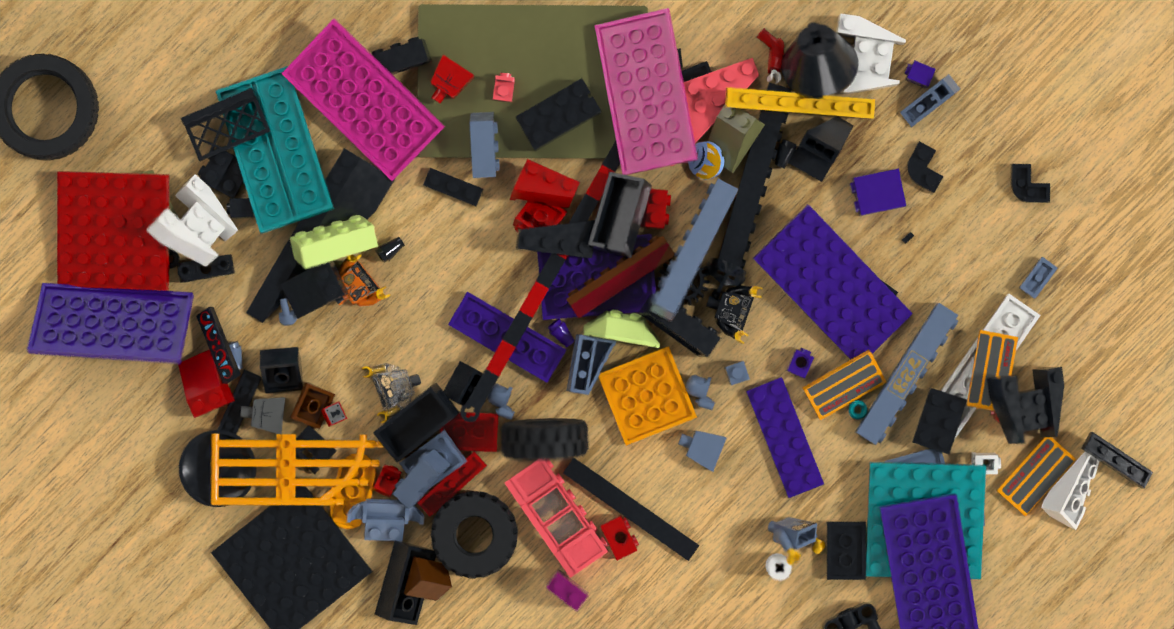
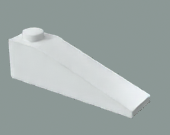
[1041,451,1099,530]

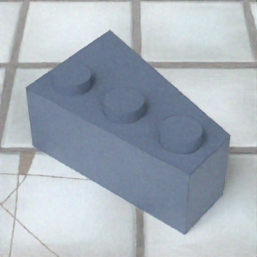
[470,112,500,178]
[393,449,451,510]

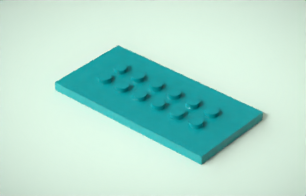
[216,66,334,234]

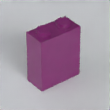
[546,569,589,611]

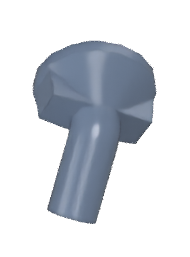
[279,298,297,326]

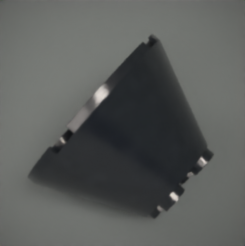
[781,22,859,99]

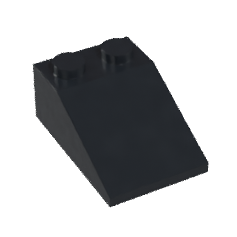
[281,260,349,319]

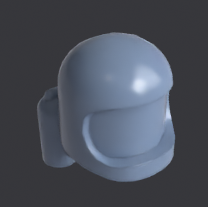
[686,375,715,410]
[487,383,515,420]

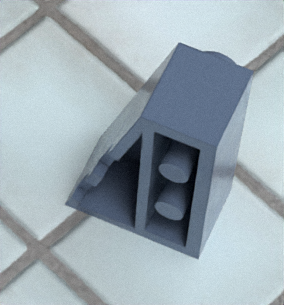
[566,334,617,395]

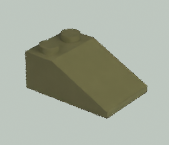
[708,105,765,173]

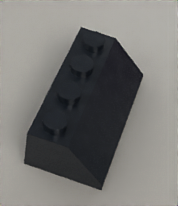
[374,540,436,625]

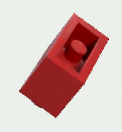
[600,515,639,561]

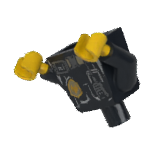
[706,285,763,344]

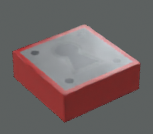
[321,401,347,427]

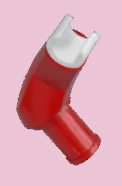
[756,28,784,84]

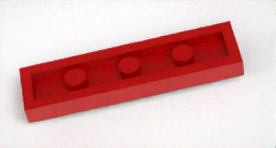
[418,451,487,517]

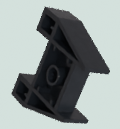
[987,367,1064,444]

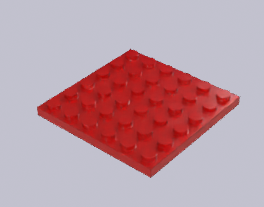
[57,171,169,291]

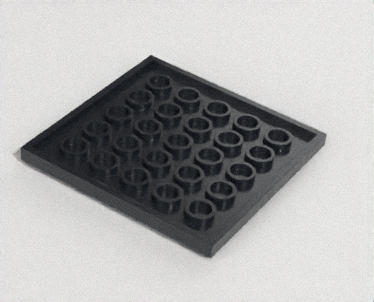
[211,486,373,629]

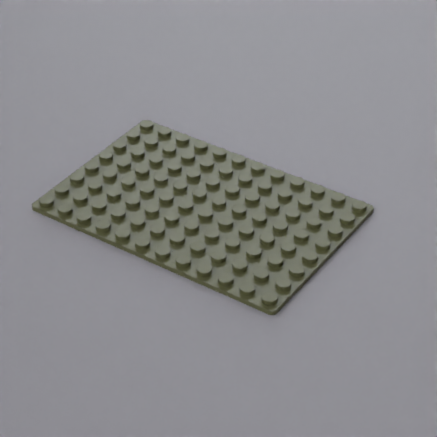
[418,4,648,159]

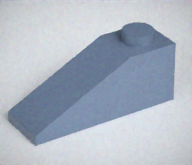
[900,74,960,127]

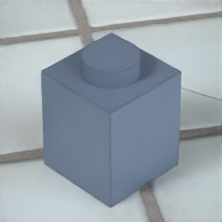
[724,361,750,385]

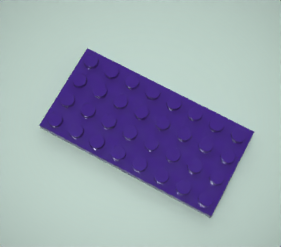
[753,204,913,360]
[27,283,194,364]
[879,493,979,629]

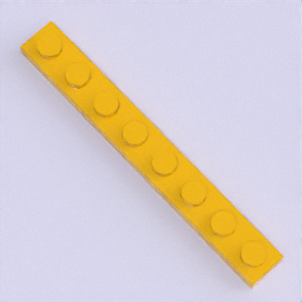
[725,87,875,119]

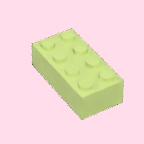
[290,215,378,269]

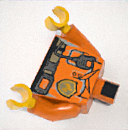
[336,254,390,307]

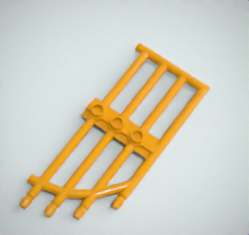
[211,434,384,506]

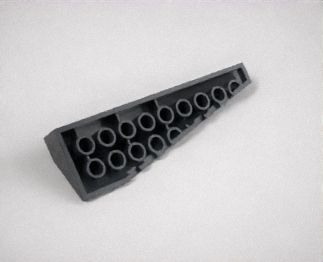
[246,148,395,323]

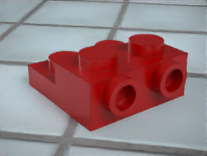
[640,189,671,229]
[513,202,567,232]

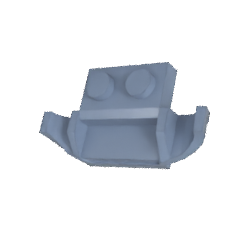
[347,499,424,541]

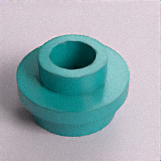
[848,400,868,420]

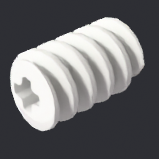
[765,553,792,580]

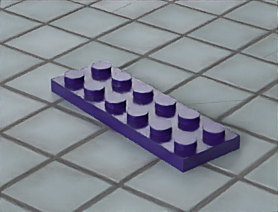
[448,292,566,383]
[746,377,824,498]

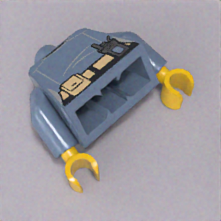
[768,517,825,565]

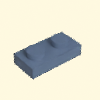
[1019,257,1058,299]

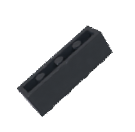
[372,37,432,75]

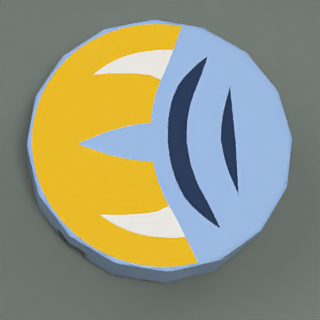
[688,141,724,180]

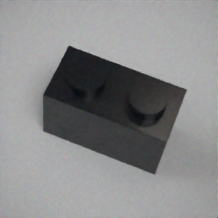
[443,361,483,406]

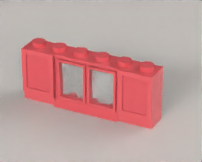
[505,460,609,578]

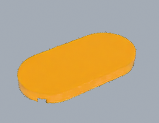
[330,453,377,529]

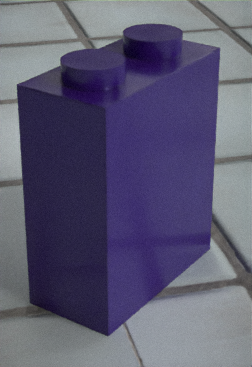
[850,168,906,216]

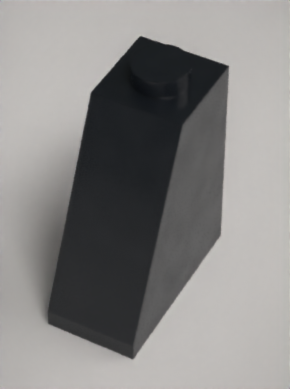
[799,116,854,164]

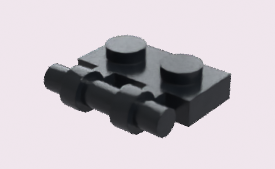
[296,425,337,475]

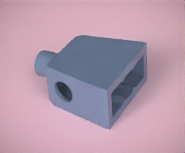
[678,431,726,471]

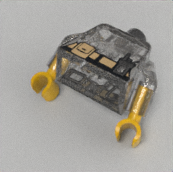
[361,363,421,423]

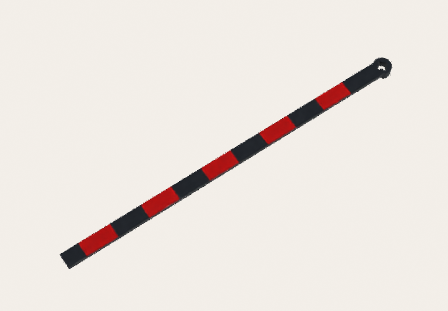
[460,140,620,422]

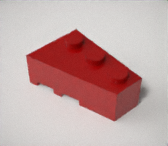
[509,159,580,208]

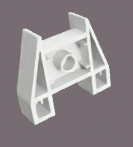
[836,14,906,95]
[147,174,238,266]

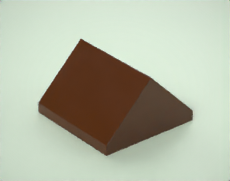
[290,382,335,429]
[404,557,452,601]

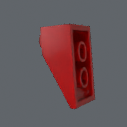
[178,350,235,418]

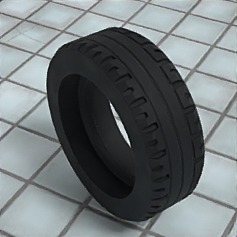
[0,54,99,160]

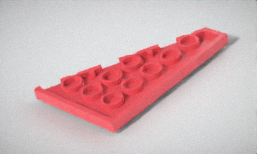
[670,57,759,167]

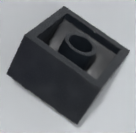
[260,347,303,394]

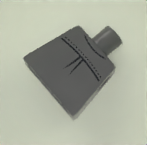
[240,397,285,434]

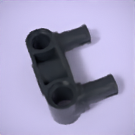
[177,254,235,283]
[822,602,881,629]

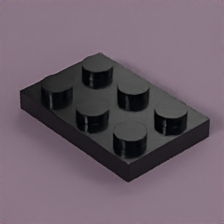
[912,388,967,454]
[827,521,866,580]

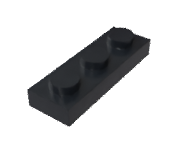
[423,168,484,207]

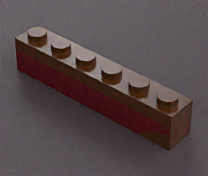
[566,235,675,318]

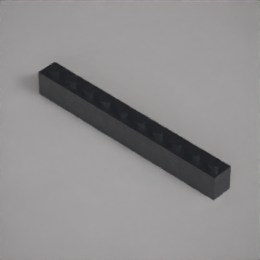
[718,83,792,269]

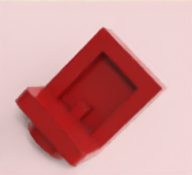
[373,464,402,498]

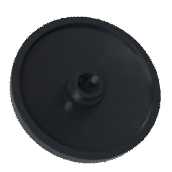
[179,430,257,507]

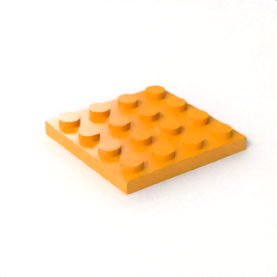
[598,346,697,446]

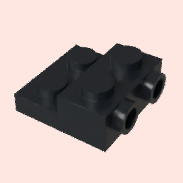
[198,147,244,198]

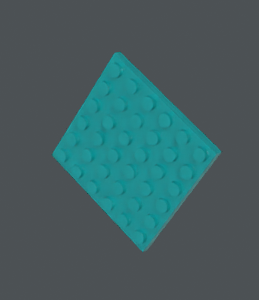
[866,462,986,579]

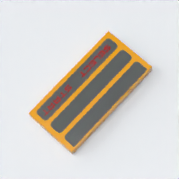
[966,330,1018,411]
[803,349,886,420]
[996,437,1077,517]

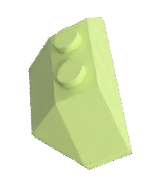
[583,310,660,348]

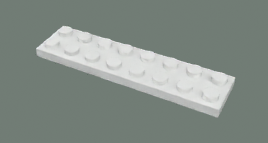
[941,294,1041,440]

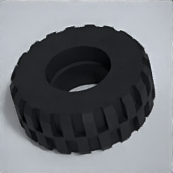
[501,418,589,460]
[431,491,518,579]

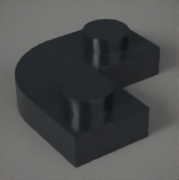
[907,141,944,194]
[1011,164,1050,203]

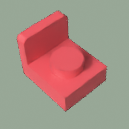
[493,73,515,102]

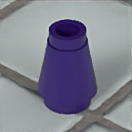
[548,319,575,347]

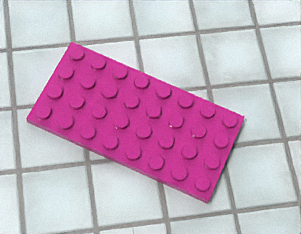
[595,8,698,175]
[282,18,445,181]

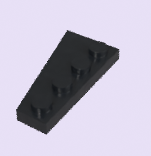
[516,220,595,258]

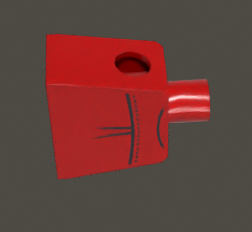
[431,55,475,104]

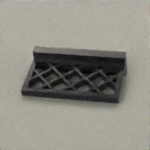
[181,88,271,162]

